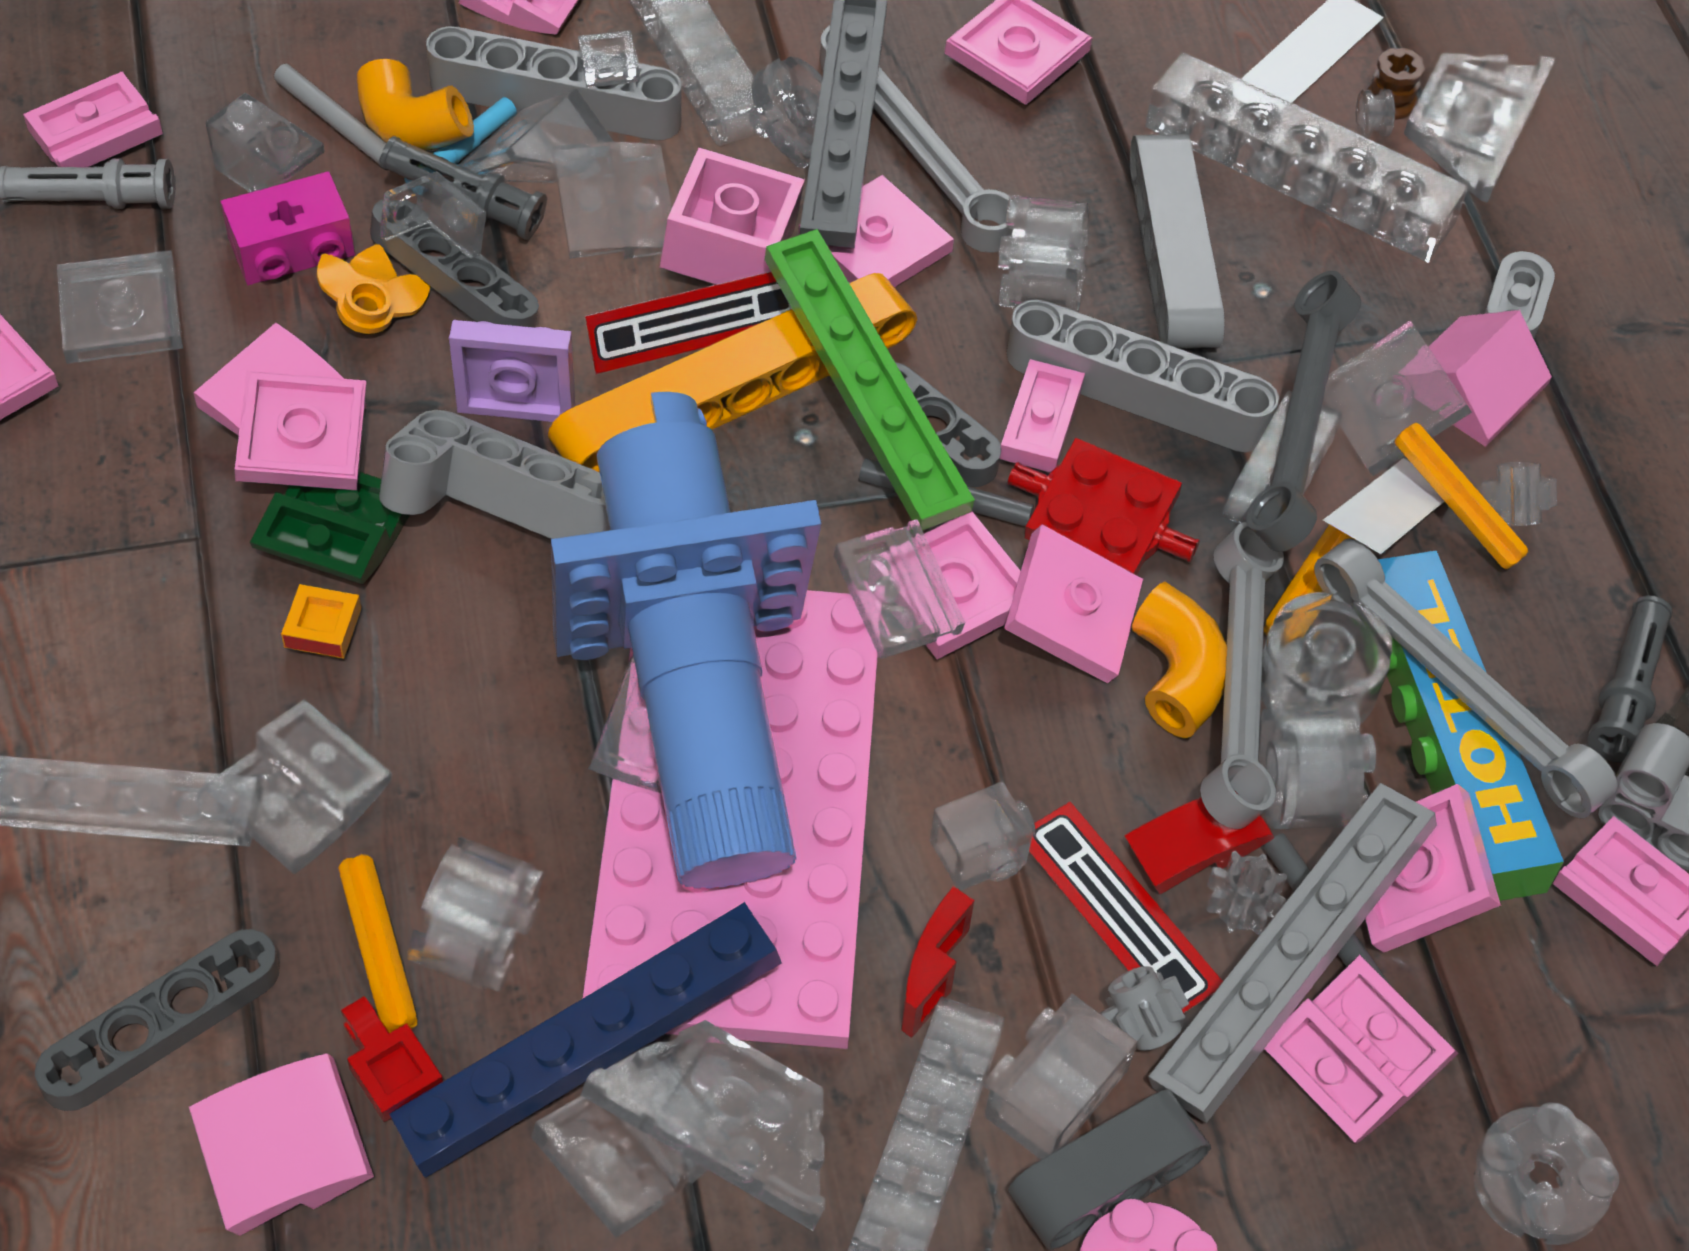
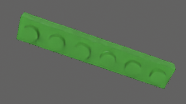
[764,229,975,532]

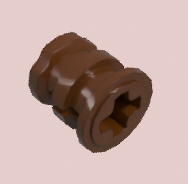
[1365,48,1425,120]

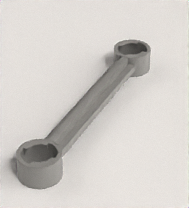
[820,26,1018,252]
[1200,522,1284,829]
[1314,539,1617,818]

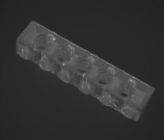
[1145,52,1469,263]

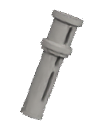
[0,159,175,209]

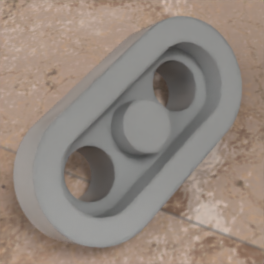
[1484,251,1555,339]

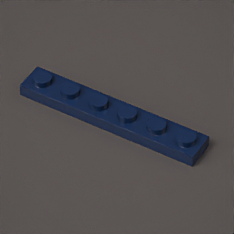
[389,902,782,1178]

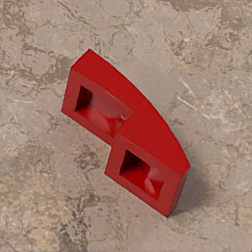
[1124,790,1274,895]
[901,886,975,1038]

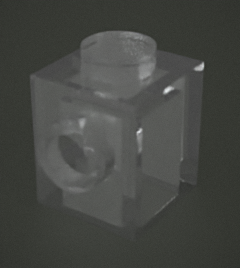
[930,781,1035,891]

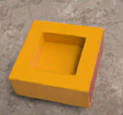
[281,584,361,659]

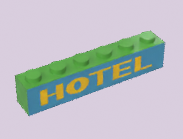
[1355,551,1564,901]

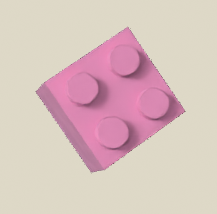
[660,148,805,285]

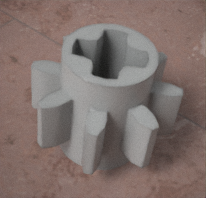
[1101,966,1189,1051]

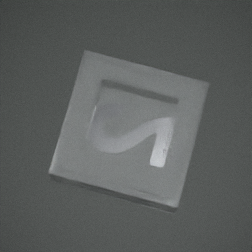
[578,30,640,88]

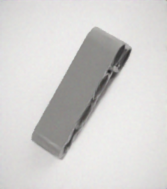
[379,410,610,539]
[1598,723,1689,871]

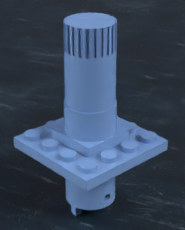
[551,392,821,889]

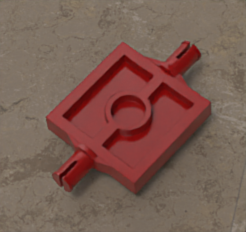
[1008,438,1200,575]

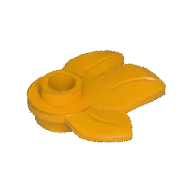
[316,244,430,334]

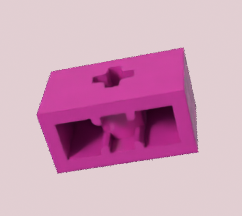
[220,171,355,286]

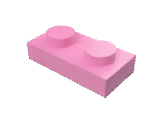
[1000,359,1085,472]

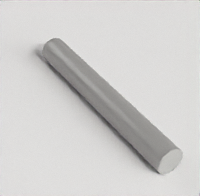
[274,64,386,165]

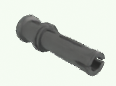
[380,136,547,240]
[1587,595,1673,762]

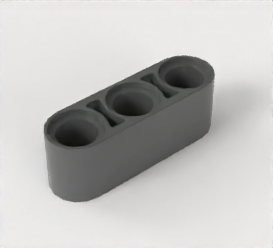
[1008,1089,1211,1250]

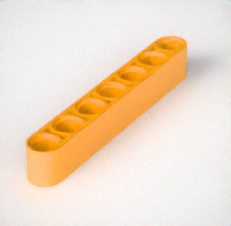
[548,273,917,472]

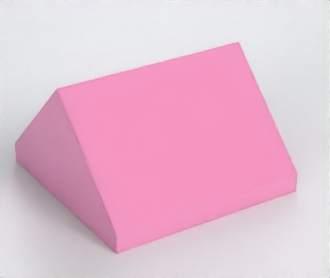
[1394,310,1552,447]

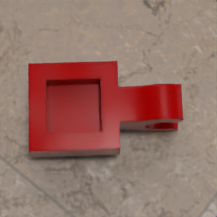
[341,996,443,1122]

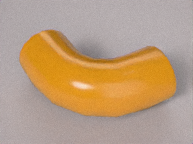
[357,59,474,151]
[1132,581,1227,738]

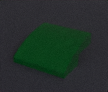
[250,472,410,584]

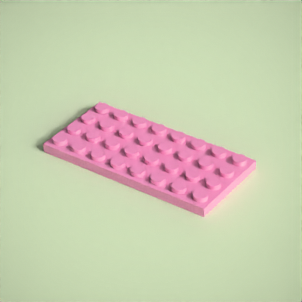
[583,590,882,1049]

